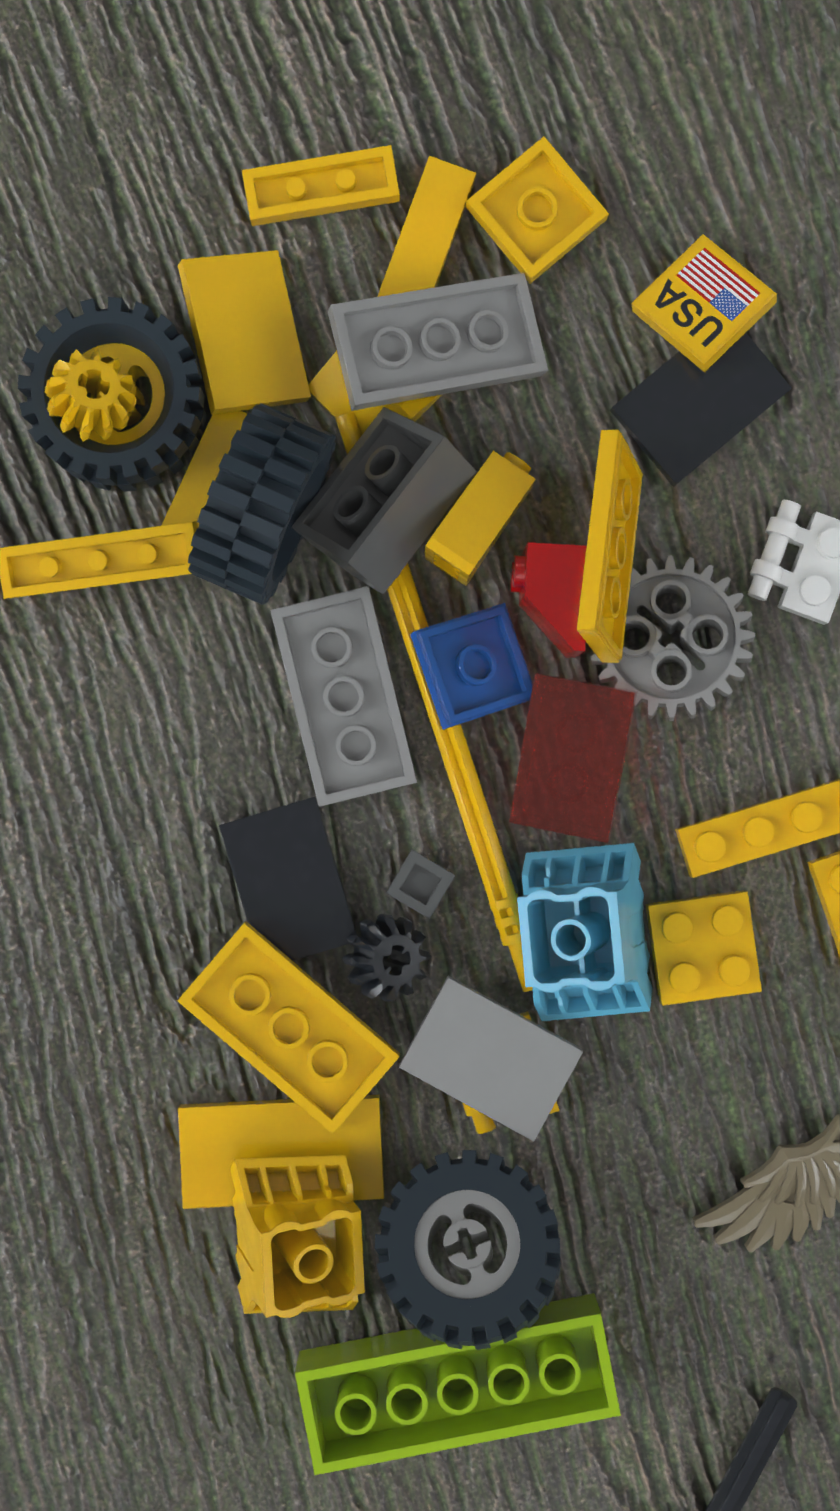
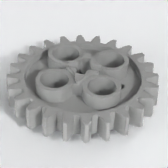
[591,555,755,721]

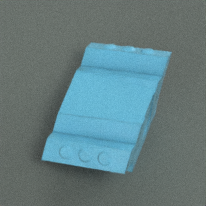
[517,843,653,1021]

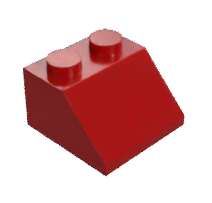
[510,542,587,658]

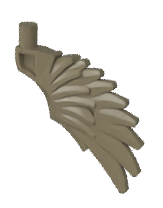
[693,1114,840,1253]

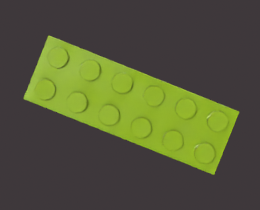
[295,1293,621,1475]

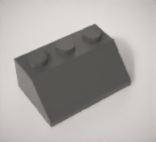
[291,407,477,594]

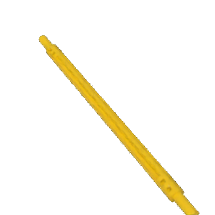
[336,413,532,992]

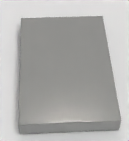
[399,975,583,1141]

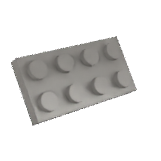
[328,273,548,411]
[270,586,417,807]

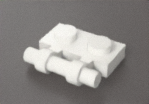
[747,500,840,625]

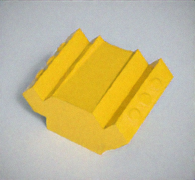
[230,1155,365,1318]

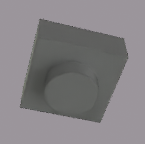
[386,849,455,919]

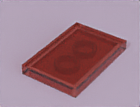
[509,673,637,843]

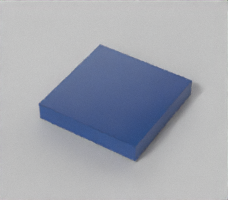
[410,603,538,730]

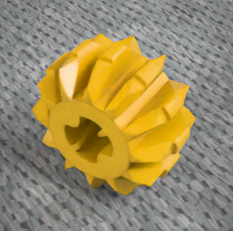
[45,348,137,442]

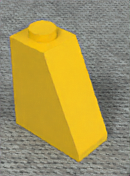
[425,450,536,586]

